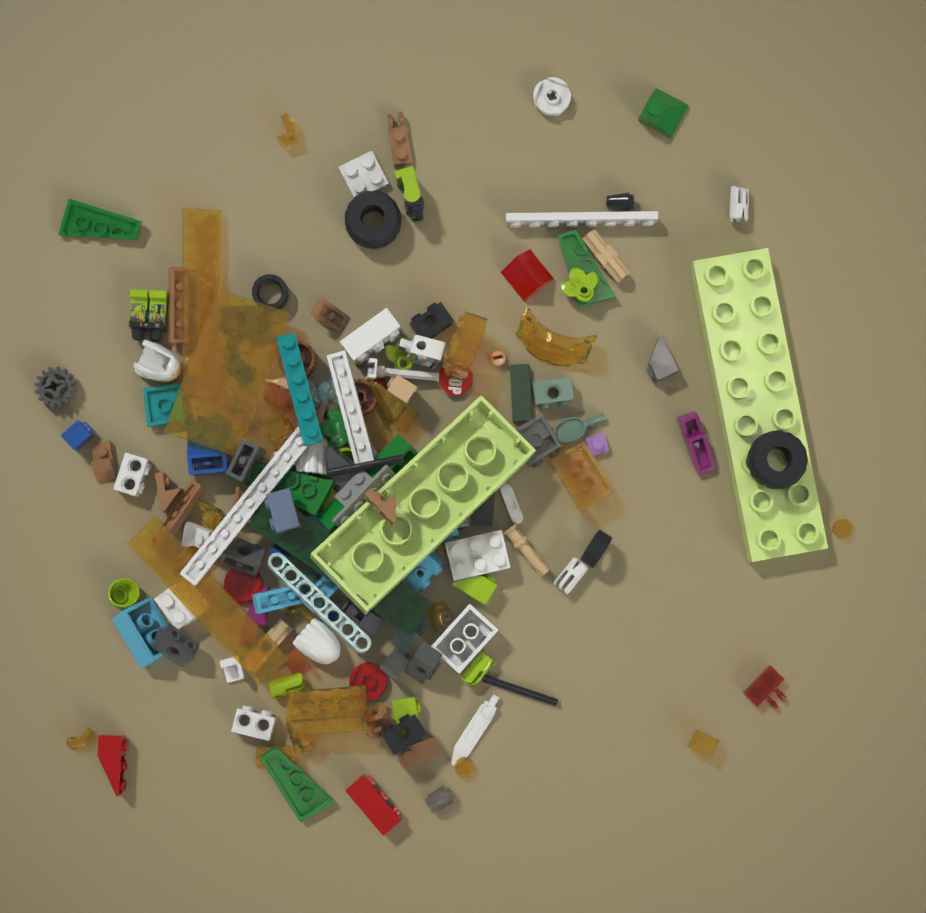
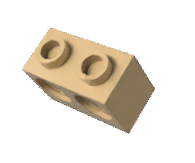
[386,374,418,408]

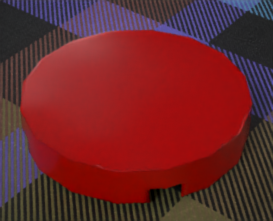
[224,568,263,603]
[349,662,388,701]

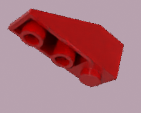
[97,734,129,796]

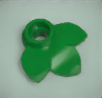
[320,409,348,448]

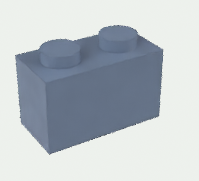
[264,488,301,534]

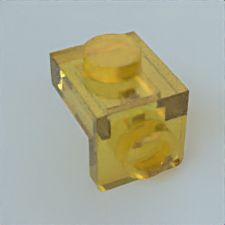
[277,113,298,145]

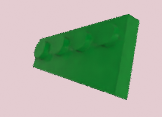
[58,199,142,240]
[557,230,616,308]
[250,464,335,516]
[260,746,334,822]

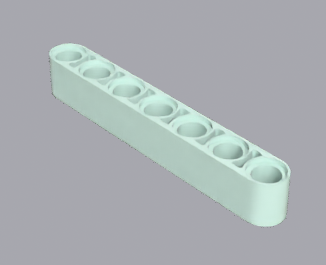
[268,553,371,653]

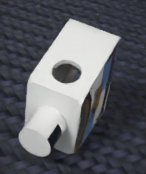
[398,335,445,370]

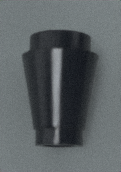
[606,192,634,211]

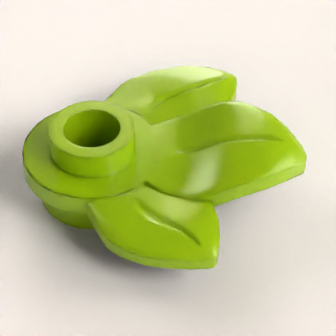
[560,268,598,302]
[385,335,415,370]

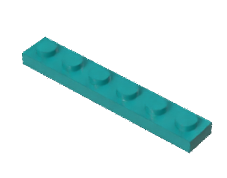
[276,333,323,447]

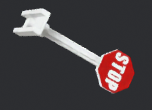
[364,358,473,396]

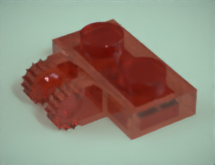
[743,665,787,710]

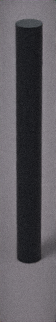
[327,454,405,477]
[482,675,558,706]

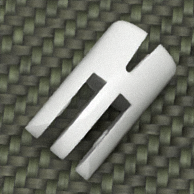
[729,186,749,223]
[553,557,588,595]

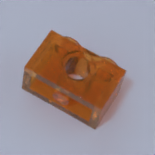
[263,382,294,413]

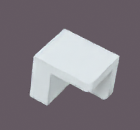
[220,655,246,683]

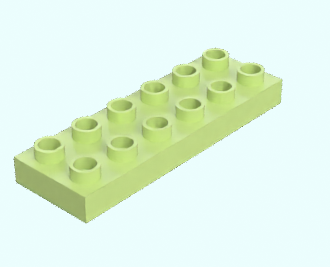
[310,395,536,615]

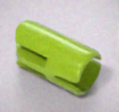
[461,651,495,687]
[268,672,306,699]

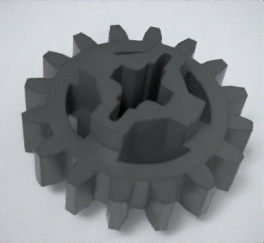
[34,366,78,408]

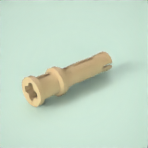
[503,523,550,577]

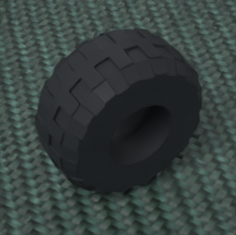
[345,190,402,249]
[747,430,808,489]

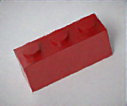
[345,774,402,836]

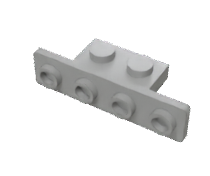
[332,465,396,528]

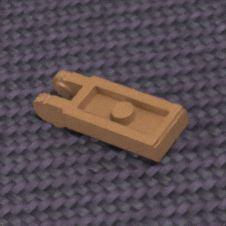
[387,112,412,167]

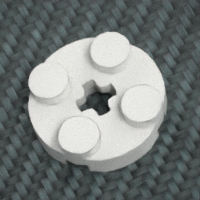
[533,77,571,116]

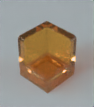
[281,648,311,674]

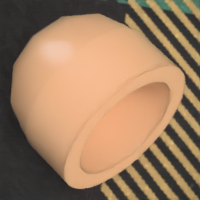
[490,351,506,367]

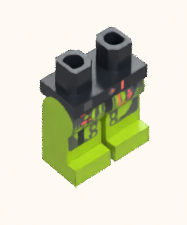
[394,166,424,223]
[129,289,168,342]

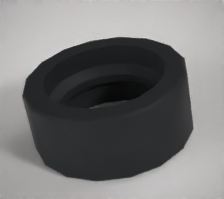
[252,274,289,312]
[580,530,612,568]

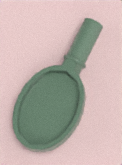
[554,413,606,443]

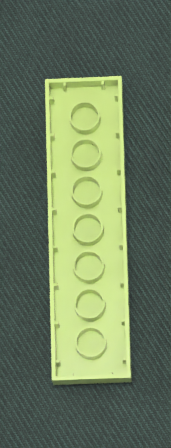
[690,248,828,563]

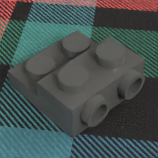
[515,413,562,468]

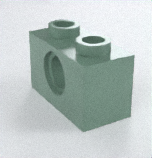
[532,377,574,409]

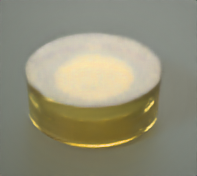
[832,519,853,538]
[455,757,474,778]

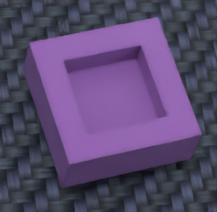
[585,432,610,457]

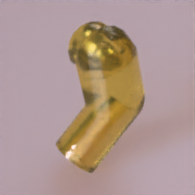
[286,605,316,624]
[66,727,95,750]

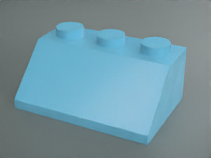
[111,597,167,669]

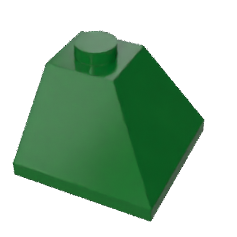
[638,88,689,138]

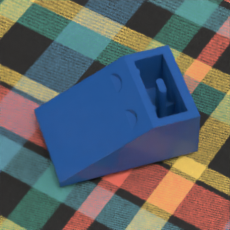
[187,416,230,477]

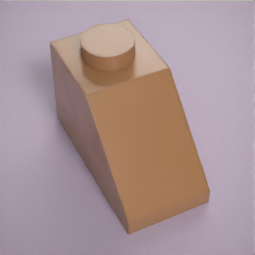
[397,736,440,769]

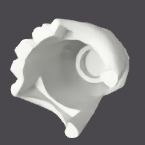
[133,340,181,382]
[294,435,329,479]
[293,618,341,665]

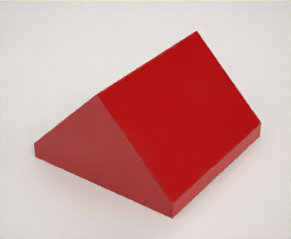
[501,249,554,302]

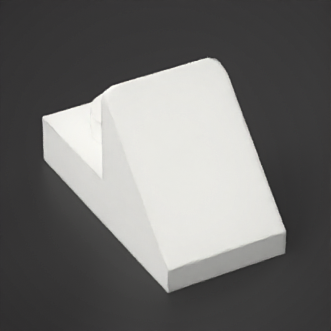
[182,521,213,548]

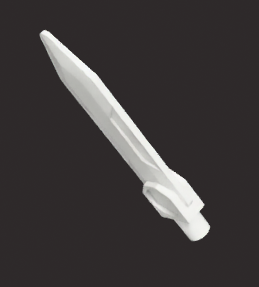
[451,694,500,766]

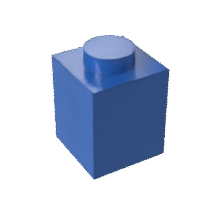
[60,420,94,451]

